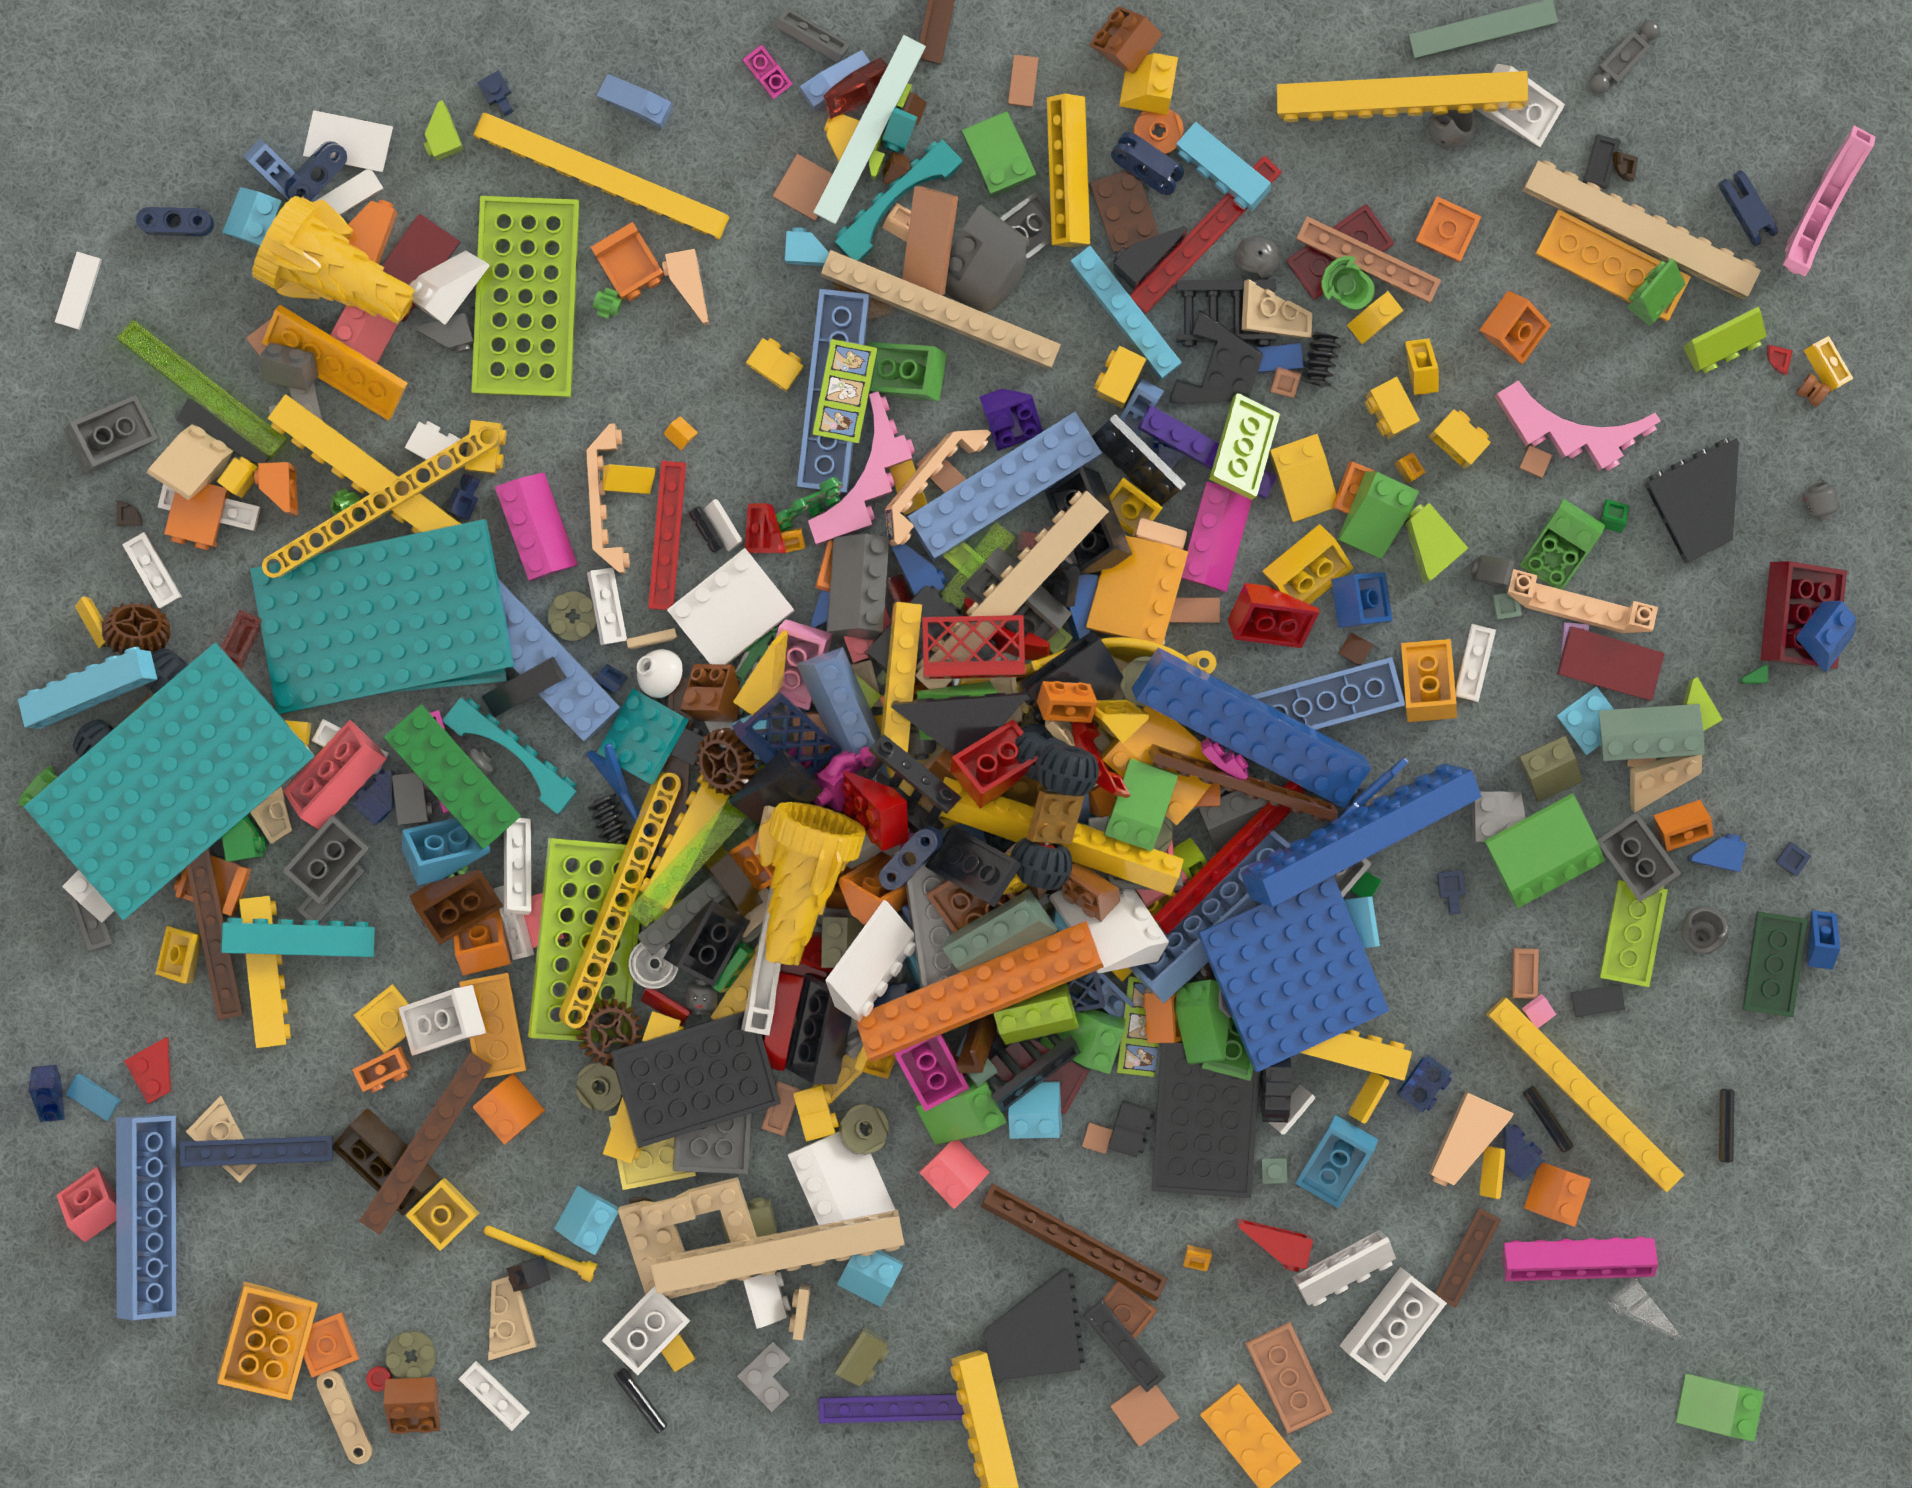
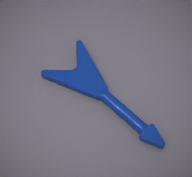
[586,743,659,852]
[1321,757,1409,828]

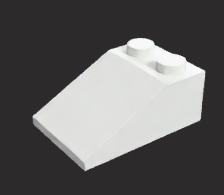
[1476,64,1565,147]
[409,250,490,325]
[399,985,486,1056]
[602,1286,691,1375]

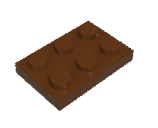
[1090,171,1159,254]

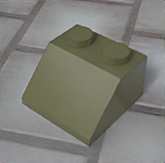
[1516,736,1582,802]
[821,916,865,968]
[835,1326,890,1387]

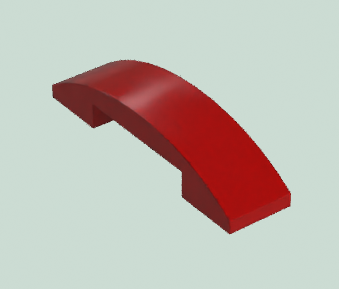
[963,597,1050,660]
[1072,719,1131,798]
[764,971,804,1071]

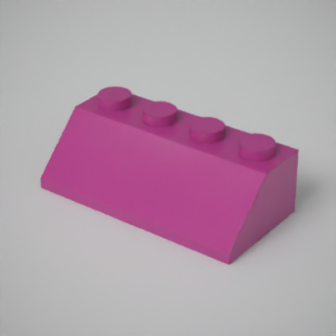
[495,473,578,582]
[1181,482,1252,592]

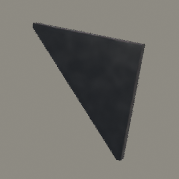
[891,691,1028,755]

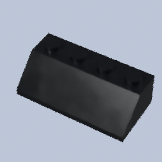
[1045,466,1132,575]
[785,973,852,1084]

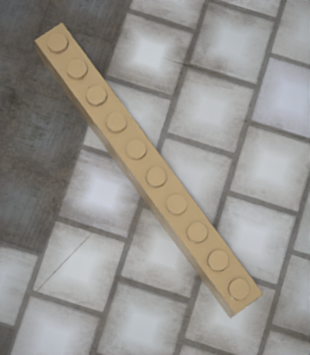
[1522,160,1761,300]
[820,250,1061,370]
[915,491,1109,689]
[651,1210,904,1295]

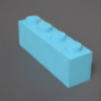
[1176,122,1271,212]

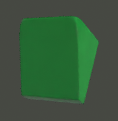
[1600,499,1630,533]
[1738,664,1768,684]
[1349,871,1382,897]

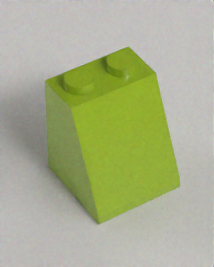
[1405,503,1468,584]

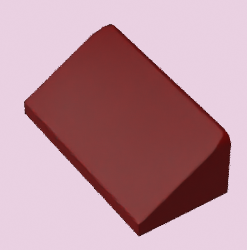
[641,988,691,1026]

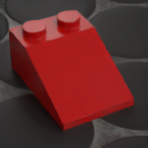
[1227,583,1320,648]
[950,719,1038,808]
[1235,1218,1313,1272]

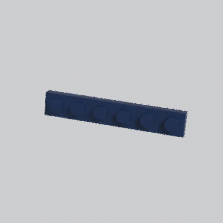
[180,1136,333,1167]

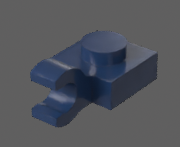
[477,70,514,117]
[445,473,480,521]
[1437,870,1466,915]

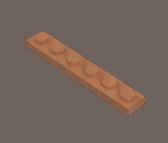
[1296,216,1441,304]

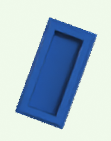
[1255,343,1303,373]

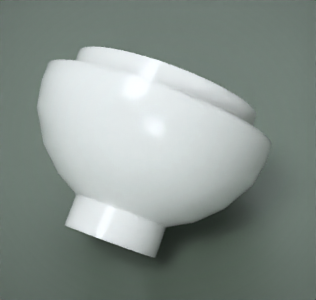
[637,649,682,698]
[629,943,678,989]

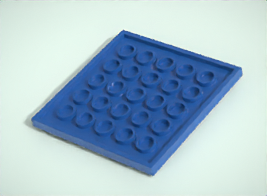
[1197,875,1389,1072]

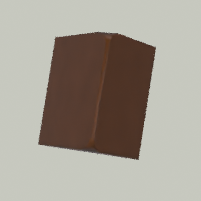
[903,92,927,125]
[882,151,910,185]
[1338,633,1373,666]

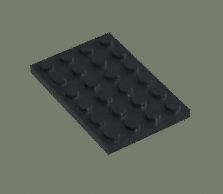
[610,1010,781,1148]
[1151,1042,1260,1198]

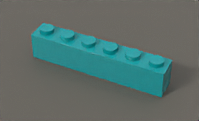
[220,918,375,957]

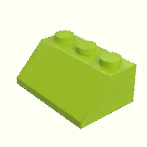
[1683,307,1767,374]
[994,983,1079,1044]

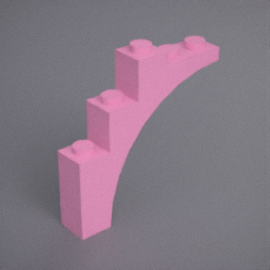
[1783,126,1876,276]
[1495,380,1660,471]
[808,391,915,546]

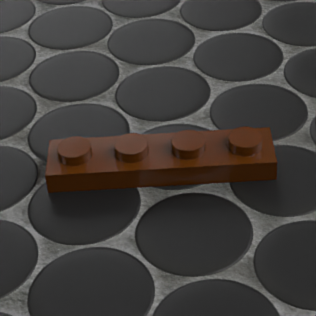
[1435,1208,1502,1308]

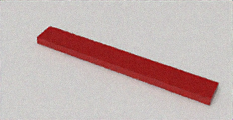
[1129,155,1282,315]
[1153,780,1305,935]

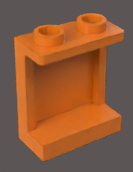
[590,222,665,301]
[164,484,231,551]
[174,855,251,916]

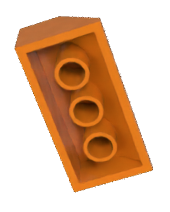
[838,853,908,925]

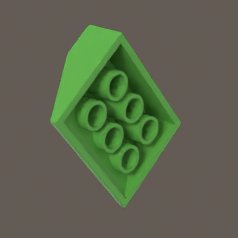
[1485,793,1605,908]

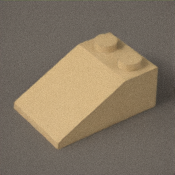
[147,424,233,500]

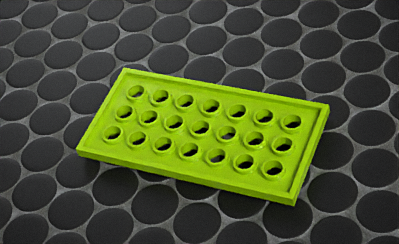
[472,196,580,398]
[528,838,644,1044]

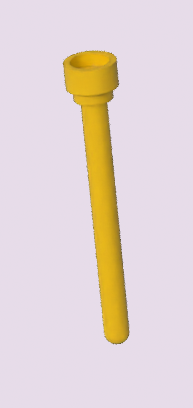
[484,1226,598,1282]

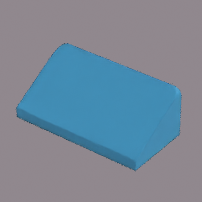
[66,1074,121,1121]

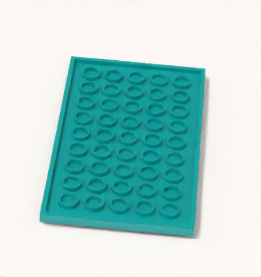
[250,519,514,714]
[24,642,316,921]

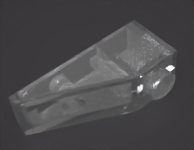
[1608,1277,1682,1340]

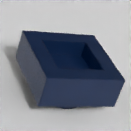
[595,664,628,693]
[1775,842,1811,876]

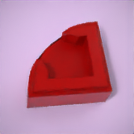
[1767,345,1793,375]

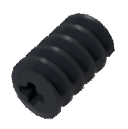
[1302,332,1341,387]
[588,793,630,844]

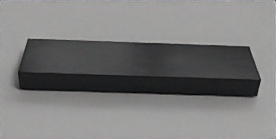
[176,399,276,464]
[481,656,566,717]
[1082,1298,1166,1392]

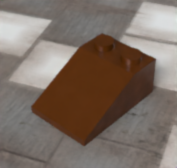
[409,869,504,945]

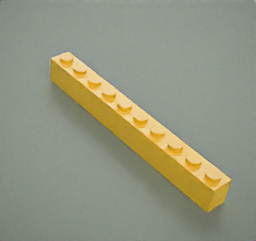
[1277,71,1529,122]
[268,394,462,534]
[940,777,1184,895]
[1486,997,1684,1192]

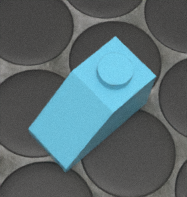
[785,228,829,266]

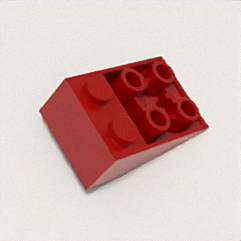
[842,771,909,851]

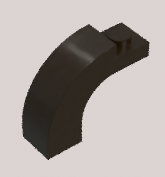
[695,842,763,917]

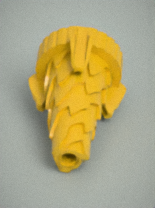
[252,196,415,324]
[759,802,866,966]

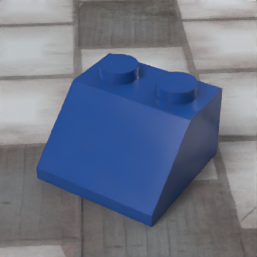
[1331,572,1393,628]
[1795,601,1856,672]

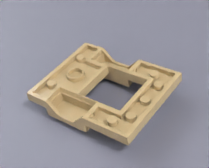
[618,1177,757,1299]

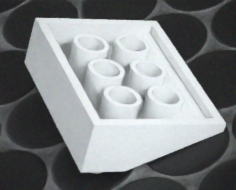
[667,548,795,665]
[1049,871,1169,974]
[825,900,916,1022]
[788,1129,895,1225]
[1292,1230,1396,1306]

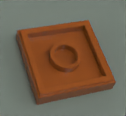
[1102,1281,1158,1339]

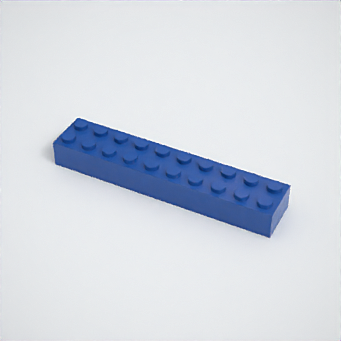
[1131,647,1371,808]
[1241,763,1482,907]

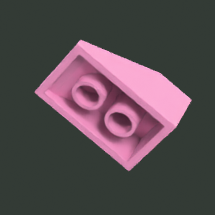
[776,619,833,710]

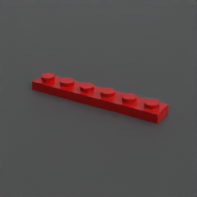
[648,461,687,611]

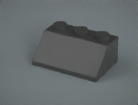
[1197,777,1285,853]
[1597,813,1681,902]
[283,815,370,904]

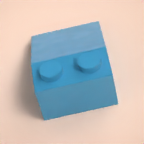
[402,818,490,885]
[1295,1115,1378,1208]

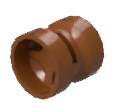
[1796,373,1831,408]

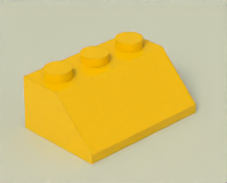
[1262,524,1354,604]

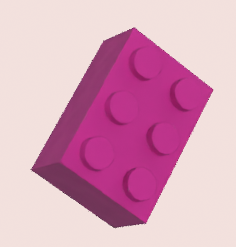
[894,1034,969,1112]

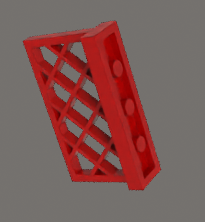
[922,615,1026,679]

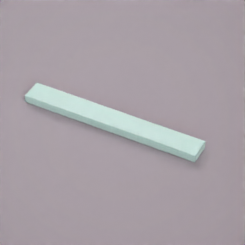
[813,35,926,225]

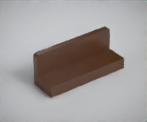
[919,0,955,65]
[956,1013,997,1073]

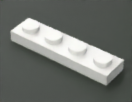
[158,484,261,531]
[504,818,531,915]

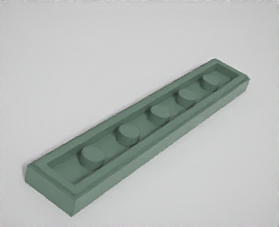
[1408,0,1558,59]

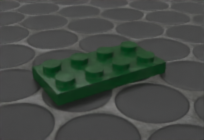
[1742,911,1808,1017]

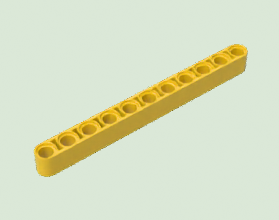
[473,113,729,240]
[262,425,501,578]
[559,772,681,1028]

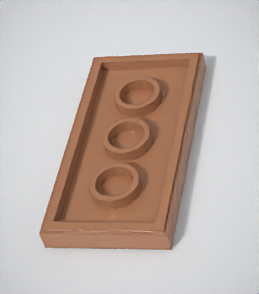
[902,186,958,295]
[1245,1322,1333,1434]

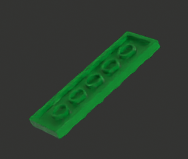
[383,704,521,850]

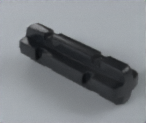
[689,507,723,553]

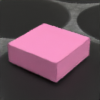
[1522,994,1556,1028]

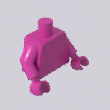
[813,747,875,811]

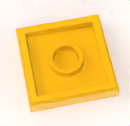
[354,984,409,1054]

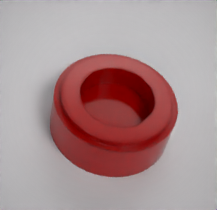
[366,1366,392,1392]

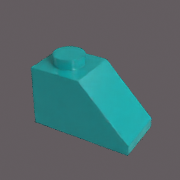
[882,107,917,153]

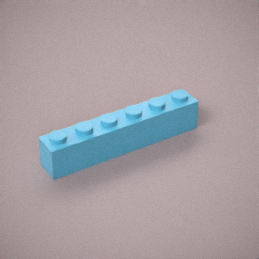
[1070,246,1182,381]
[18,647,158,729]

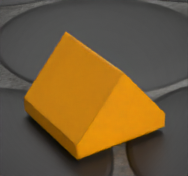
[664,416,698,451]
[1394,452,1426,484]
[781,527,806,553]
[1183,1245,1212,1271]

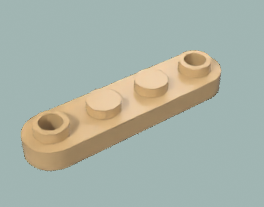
[317,1370,373,1464]

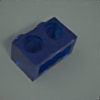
[1396,1054,1452,1113]

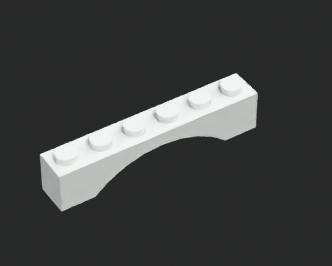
[741,885,781,1035]

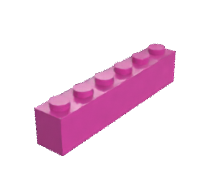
[1502,1237,1658,1281]

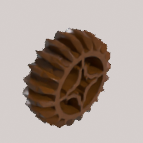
[102,601,170,655]
[695,728,759,795]
[575,998,643,1066]

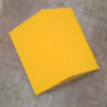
[1109,478,1163,536]
[1093,700,1149,744]
[155,926,202,984]

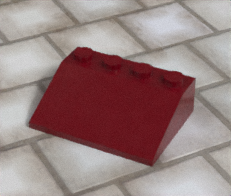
[1760,561,1847,669]

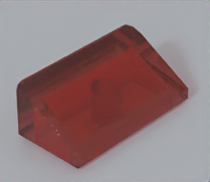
[886,574,913,603]

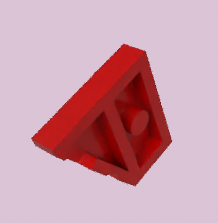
[745,503,786,554]
[124,1037,171,1104]

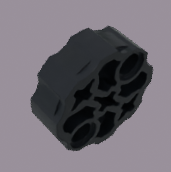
[1260,1057,1292,1123]

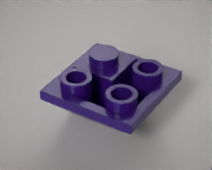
[979,389,1043,451]

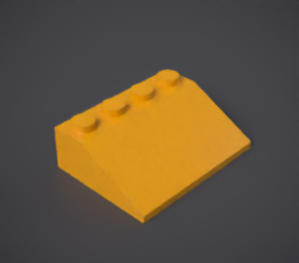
[1085,535,1188,645]
[1101,705,1214,825]
[217,1281,318,1400]

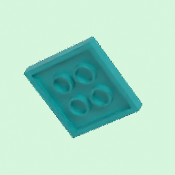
[597,688,689,785]

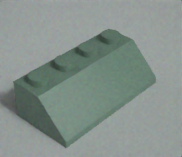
[1598,704,1705,761]
[942,889,1057,972]

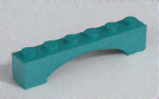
[835,139,963,262]
[442,697,579,815]

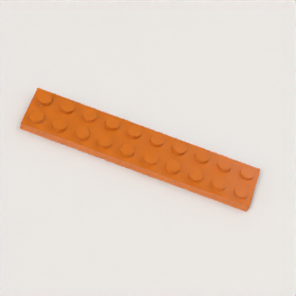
[855,921,1104,1063]

